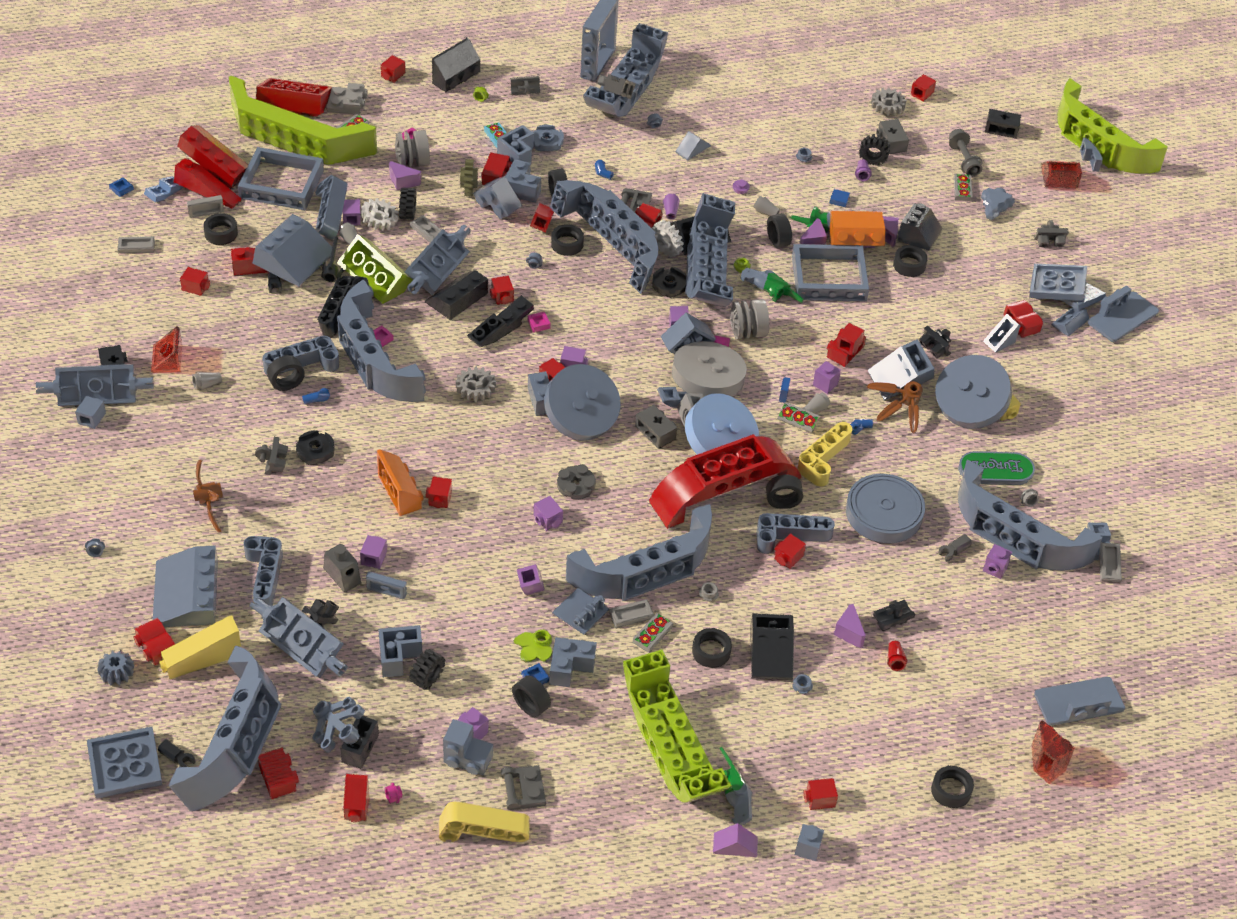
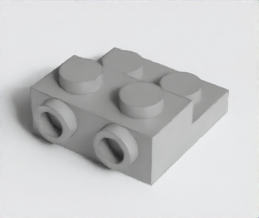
[327,83,368,115]

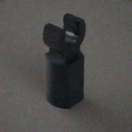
[267,271,282,293]
[158,739,196,767]

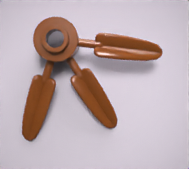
[867,381,923,434]
[193,460,223,532]

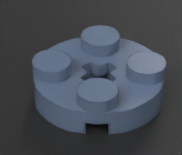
[532,125,564,151]

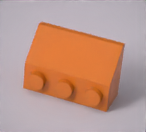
[830,211,885,247]
[377,449,424,516]

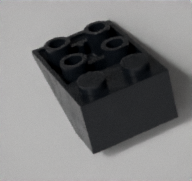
[750,613,794,680]

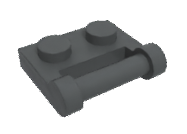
[621,188,652,212]
[501,765,546,810]

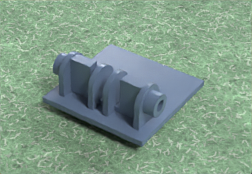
[552,588,609,635]

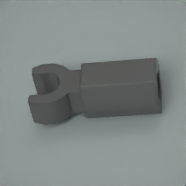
[938,534,972,562]

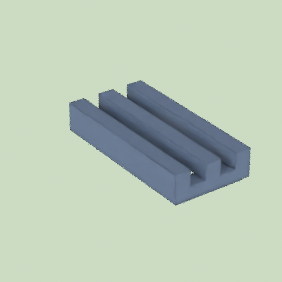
[366,571,407,599]

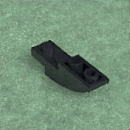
[467,295,534,347]

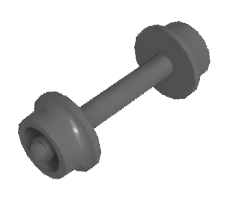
[949,129,983,177]

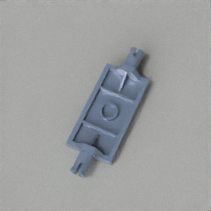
[404,225,471,295]
[36,364,154,406]
[250,597,348,678]

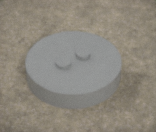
[672,341,747,397]

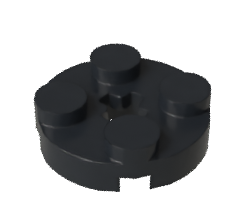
[652,267,686,298]
[296,430,335,465]

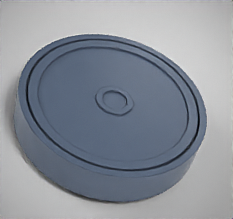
[935,355,1012,429]
[544,364,621,441]
[846,474,925,543]

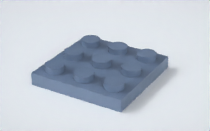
[1029,263,1087,301]
[87,727,163,799]

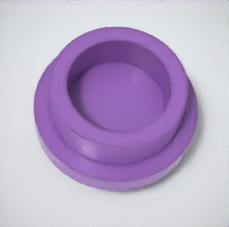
[733,179,750,194]

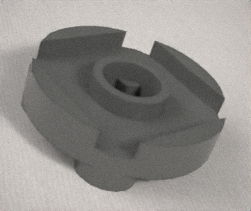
[557,464,596,500]

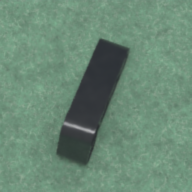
[317,276,370,337]

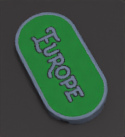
[958,451,1035,485]

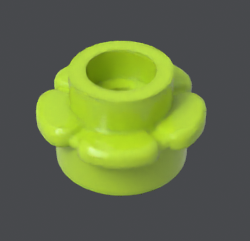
[473,86,489,102]
[734,258,751,273]

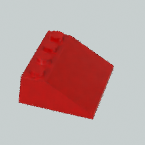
[256,78,332,117]

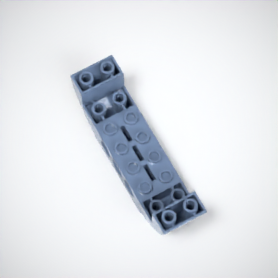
[583,23,668,117]
[550,180,658,294]
[685,193,735,307]
[337,280,426,402]
[958,459,1103,571]
[566,504,712,601]
[168,646,282,812]

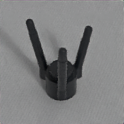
[321,237,345,282]

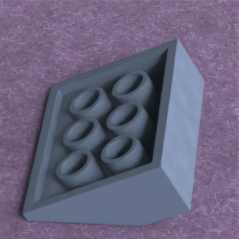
[253,214,332,287]
[153,545,218,627]

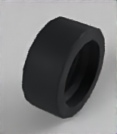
[548,168,568,197]
[203,213,238,245]
[767,213,792,248]
[551,224,584,256]
[893,245,928,277]
[267,355,305,391]
[766,475,804,509]
[692,628,732,668]
[512,675,551,717]
[931,765,974,808]

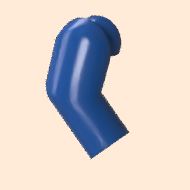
[594,159,614,180]
[302,388,330,405]
[850,419,873,435]

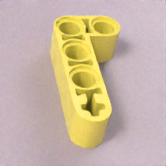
[797,422,852,487]
[439,802,529,842]

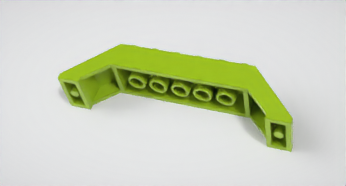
[228,75,377,165]

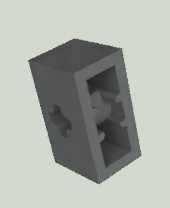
[876,119,909,154]
[635,405,677,449]

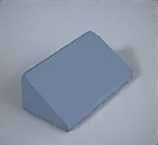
[1051,307,1089,336]

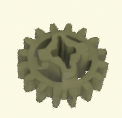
[460,159,478,197]

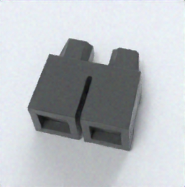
[597,73,636,99]

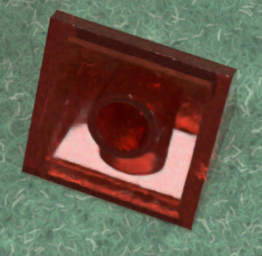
[151,326,183,373]

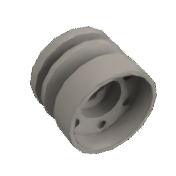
[395,130,430,167]
[730,299,769,339]

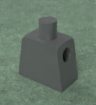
[323,544,362,593]

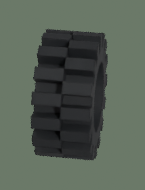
[859,134,891,166]
[399,187,417,220]
[409,649,446,690]

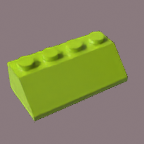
[337,235,413,304]

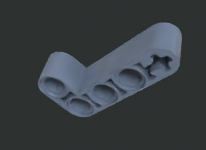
[315,175,348,240]
[262,336,340,374]
[756,513,835,554]
[243,536,283,606]

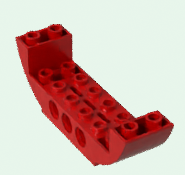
[649,434,802,529]

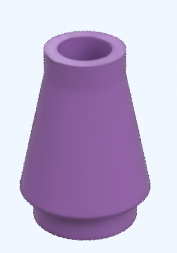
[855,159,872,182]
[663,193,680,219]

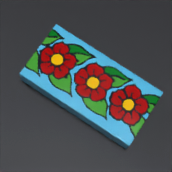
[484,122,507,148]

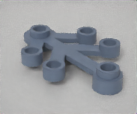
[312,697,365,753]

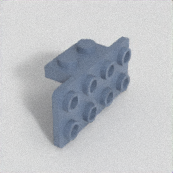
[1088,285,1159,342]
[1034,676,1125,726]

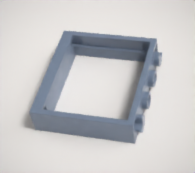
[580,0,619,82]
[238,147,324,211]
[792,244,869,301]

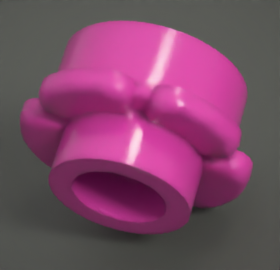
[385,782,403,804]

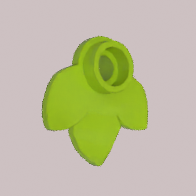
[513,629,552,662]

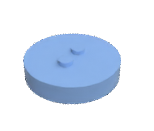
[685,393,759,455]

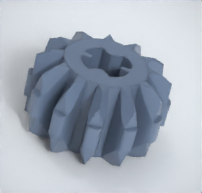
[97,650,135,686]

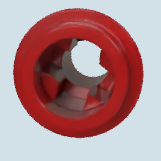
[887,640,908,671]

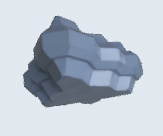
[981,188,1015,220]

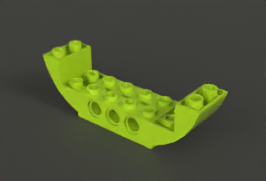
[1057,78,1168,174]
[623,649,731,803]

